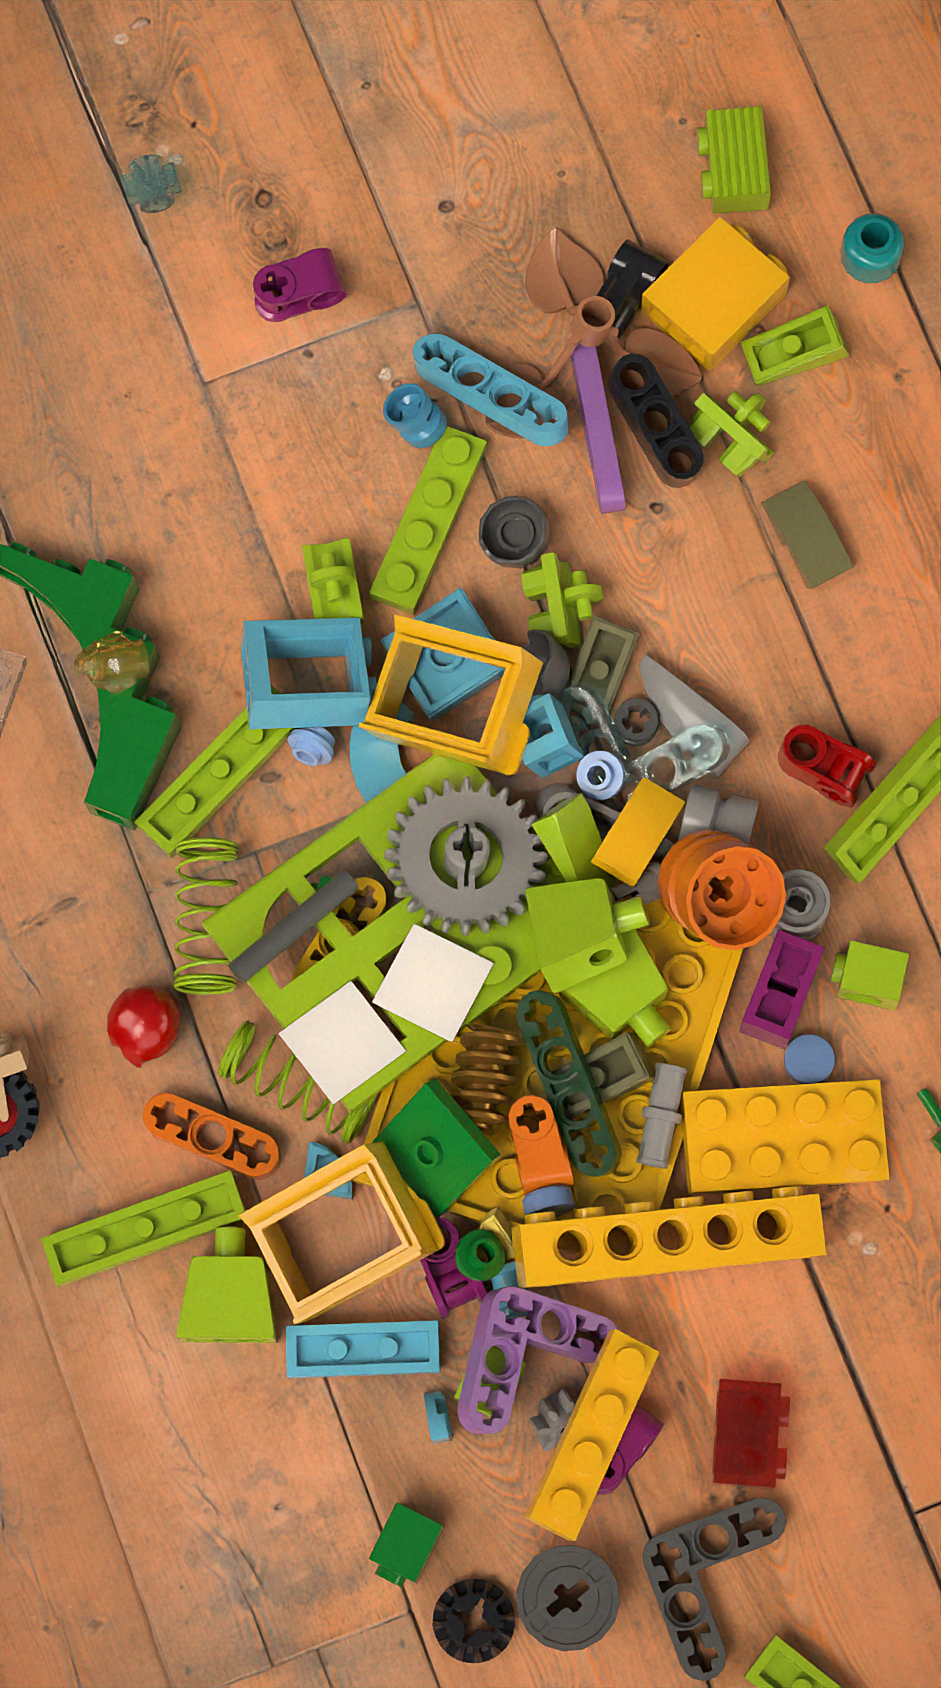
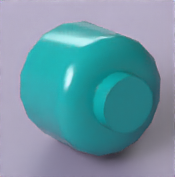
[841,213,904,284]

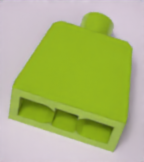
[525,878,650,993]
[558,930,671,1047]
[177,1227,278,1343]

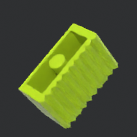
[697,106,771,214]

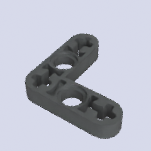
[642,1498,786,1681]

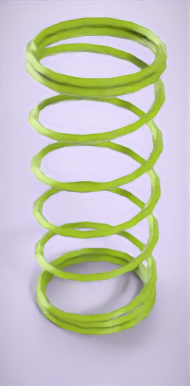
[174,837,238,995]
[217,1020,377,1144]

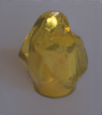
[74,631,149,694]

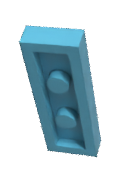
[286,1320,440,1379]

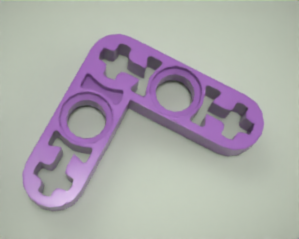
[458,1286,618,1435]

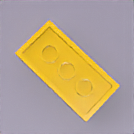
[680,1079,890,1194]

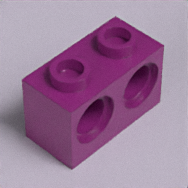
[739,929,825,1050]

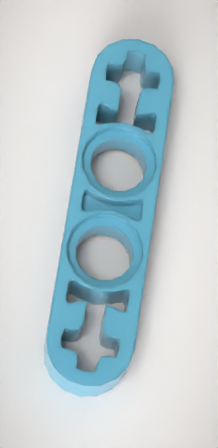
[413,334,569,446]

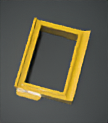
[358,614,543,776]
[238,1141,445,1324]

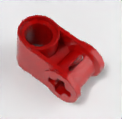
[778,725,876,808]

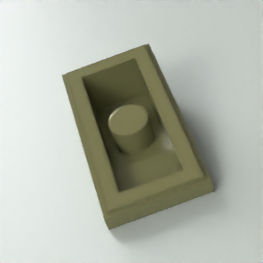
[561,616,641,724]
[552,1032,655,1119]

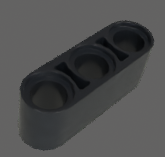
[608,353,704,488]

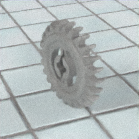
[384,776,548,936]

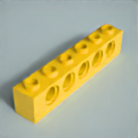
[511,1186,827,1289]

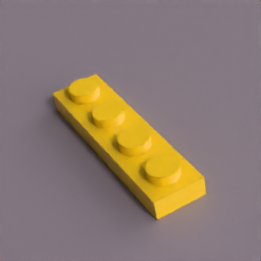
[524,1329,660,1541]

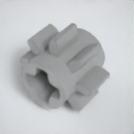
[530,1389,580,1452]

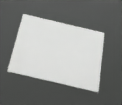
[372,924,494,1042]
[278,981,406,1104]

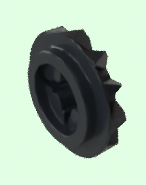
[432,1579,515,1663]

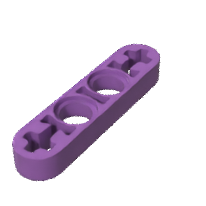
[569,339,625,514]

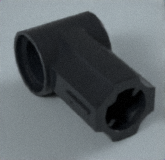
[596,239,669,339]

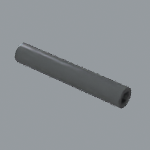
[228,870,359,984]

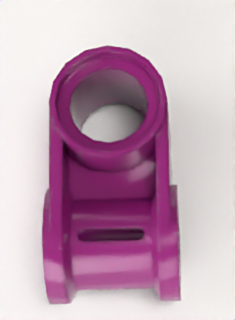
[253,248,347,323]
[420,1217,487,1319]
[596,1404,665,1495]

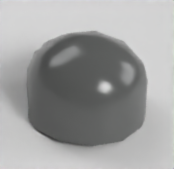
[479,496,551,569]
[522,629,570,697]

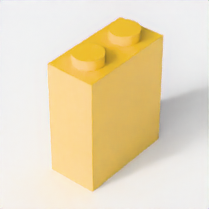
[641,217,790,372]

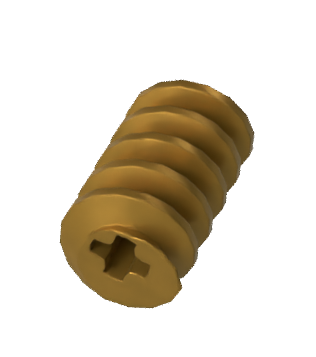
[449,1024,524,1135]

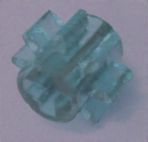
[121,154,182,213]

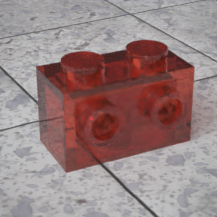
[711,1379,790,1490]

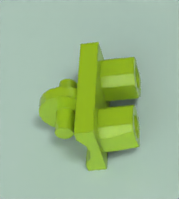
[688,391,775,477]
[302,538,364,624]
[521,552,604,649]

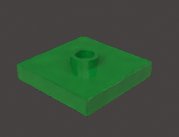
[372,1078,501,1217]

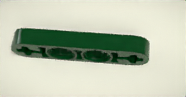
[516,990,622,1177]

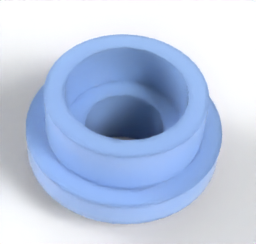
[287,727,335,766]
[577,751,625,800]

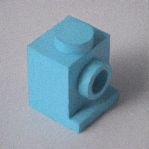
[522,693,585,778]

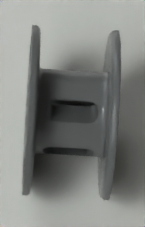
[516,1545,620,1652]

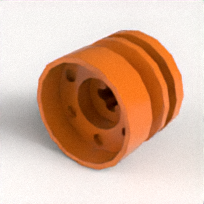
[657,829,786,950]

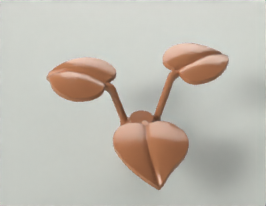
[485,227,702,439]

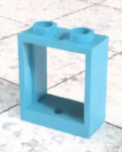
[240,618,377,729]

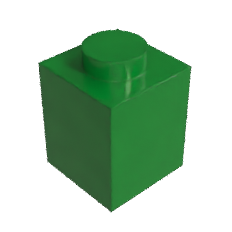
[369,1502,444,1588]

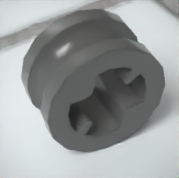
[614,698,658,747]

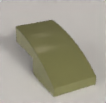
[761,481,854,589]

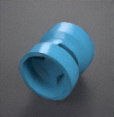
[383,383,447,449]

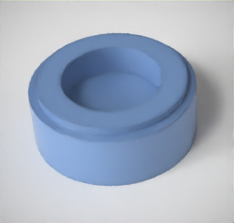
[784,1034,835,1084]
[522,1185,575,1217]

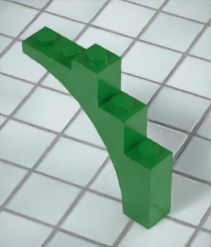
[0,542,181,831]

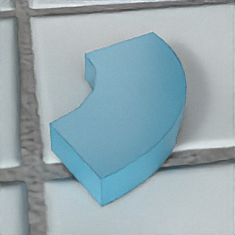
[350,702,414,803]

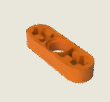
[143,1093,281,1180]

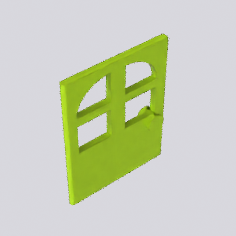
[201,754,566,1114]

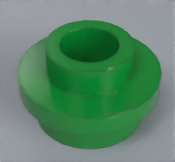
[455,1230,505,1281]

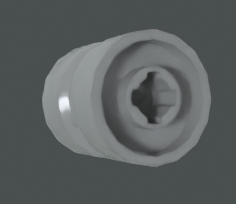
[678,784,759,844]
[769,869,831,942]

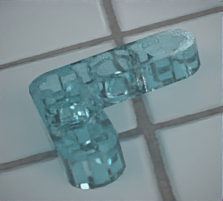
[556,686,730,813]

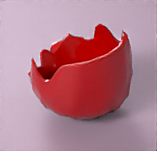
[107,985,182,1068]

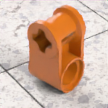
[509,1095,574,1196]

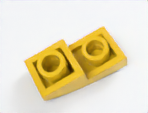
[591,777,686,888]

